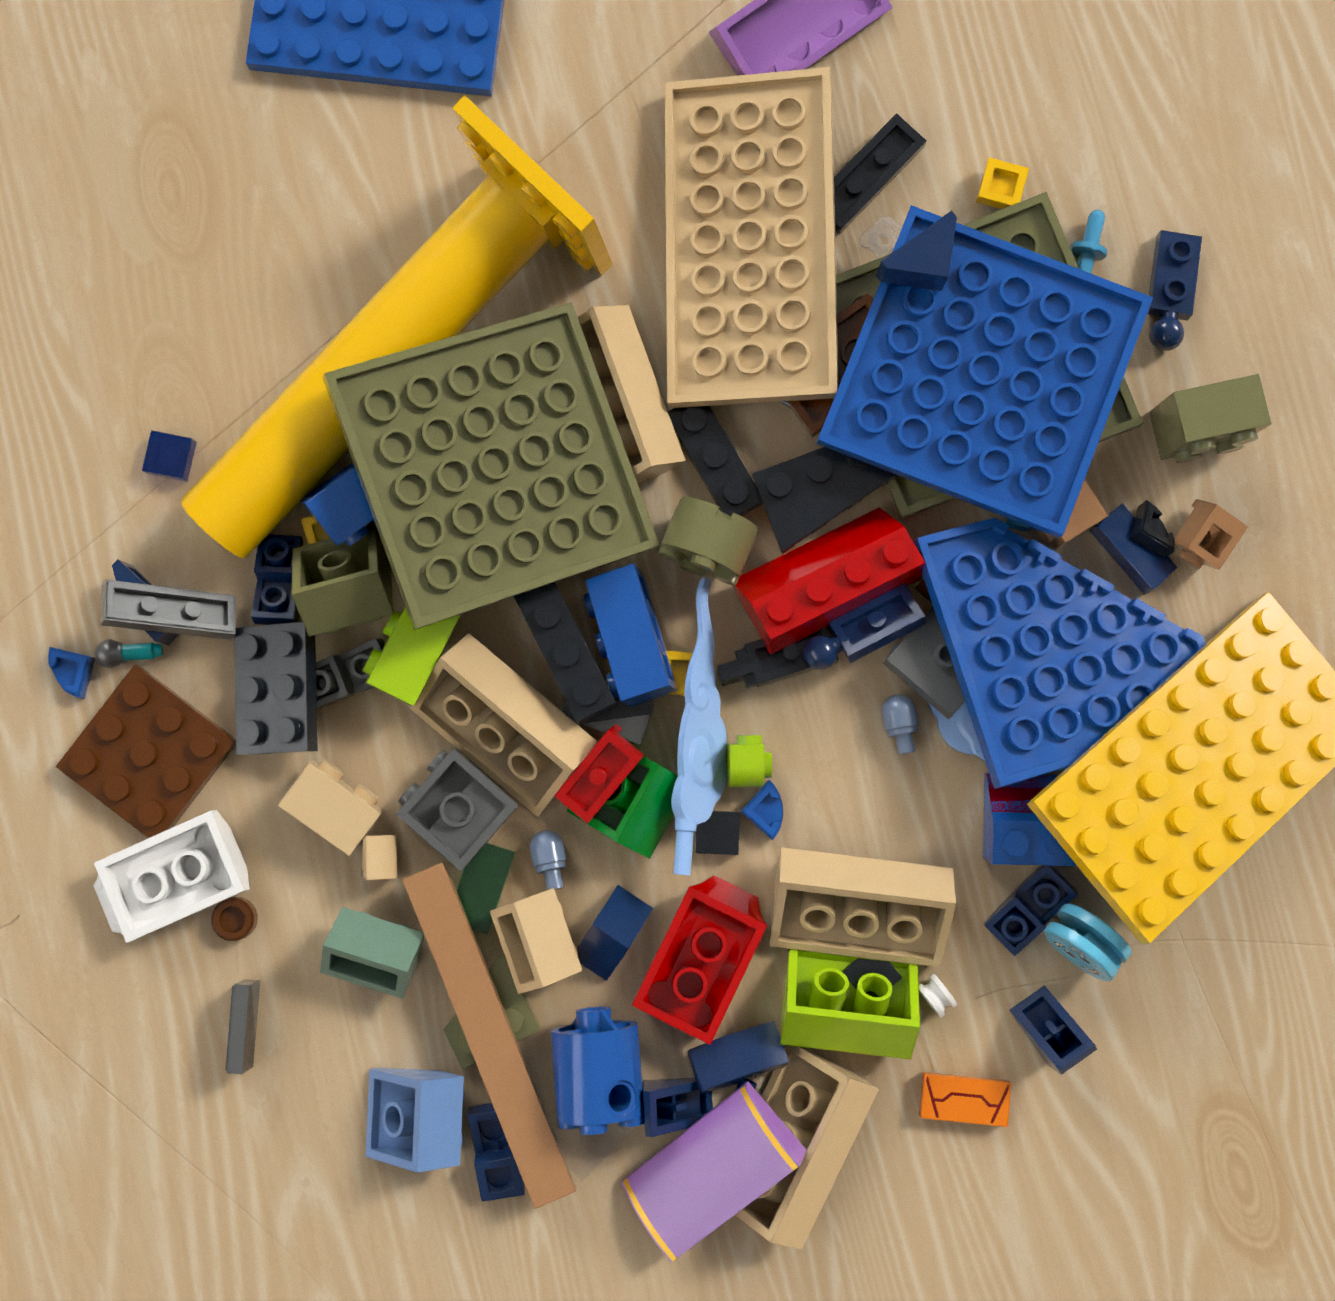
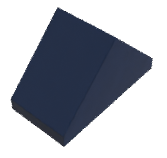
[876,210,957,291]
[577,885,654,981]
[1010,985,1097,1075]
[643,1078,713,1137]

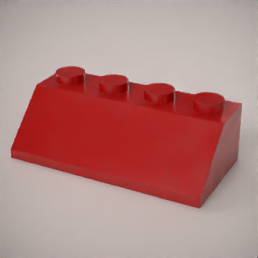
[732,507,926,655]

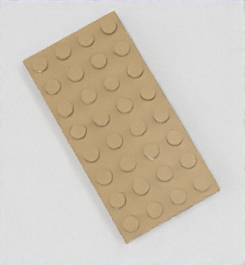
[665,67,839,408]

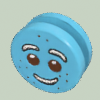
[1044,903,1132,982]

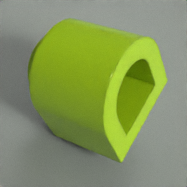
[727,735,772,787]

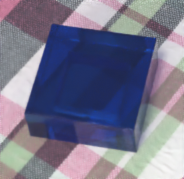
[142,430,197,482]

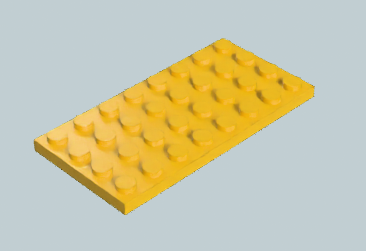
[1027,592,1335,944]

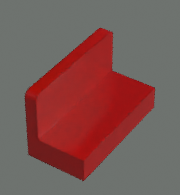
[554,724,644,824]

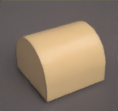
[361,835,397,880]

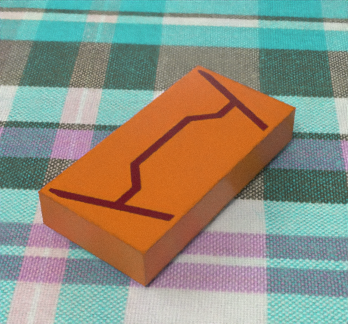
[919,1072,1011,1127]

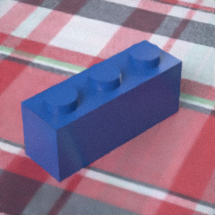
[584,563,678,707]

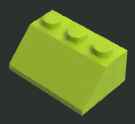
[780,949,920,1060]

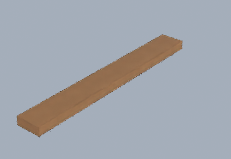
[402,862,577,1209]

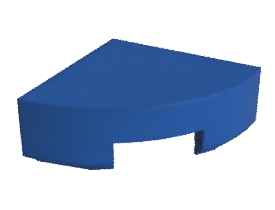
[48,647,96,699]
[740,780,783,840]

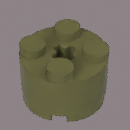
[657,497,758,586]

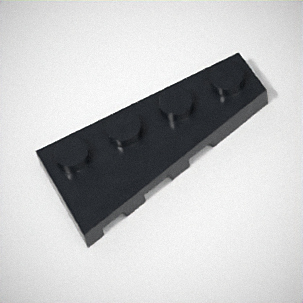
[752,447,899,555]

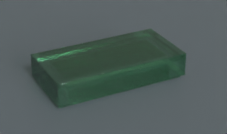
[457,842,516,934]

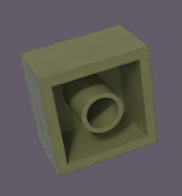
[1149,374,1272,463]
[292,527,394,637]

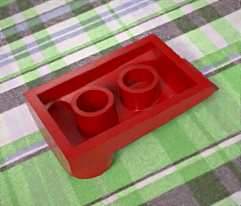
[631,875,767,1045]

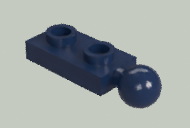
[1147,230,1202,351]
[803,583,926,670]

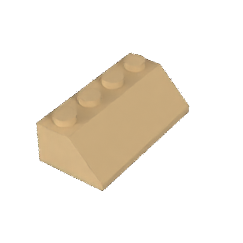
[578,305,686,484]
[410,633,598,817]
[769,847,956,967]
[735,1045,879,1250]

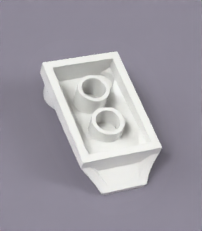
[93,810,250,943]

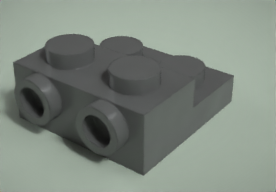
[396,748,520,871]

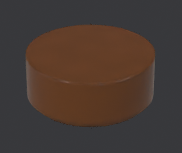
[211,897,258,941]

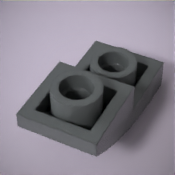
[316,638,385,709]

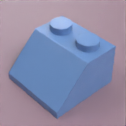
[365,1068,464,1173]

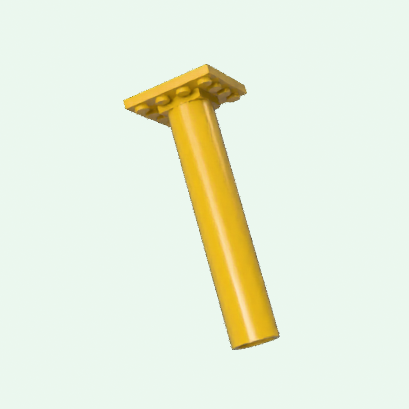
[180,95,613,559]

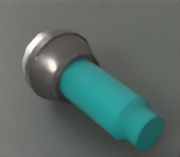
[95,639,163,668]

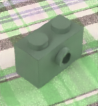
[320,907,424,999]

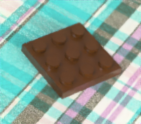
[56,665,236,838]

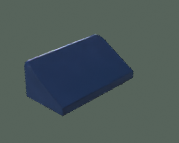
[1089,503,1178,595]

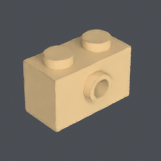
[278,759,381,856]
[490,888,583,994]

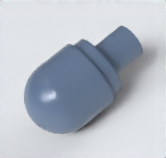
[882,694,919,755]
[529,830,567,890]

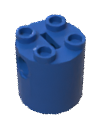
[551,1006,645,1135]

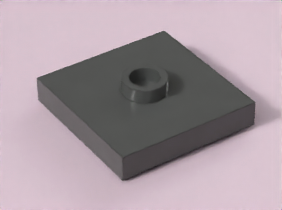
[883,606,965,720]

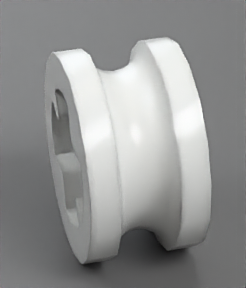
[918,974,958,1018]

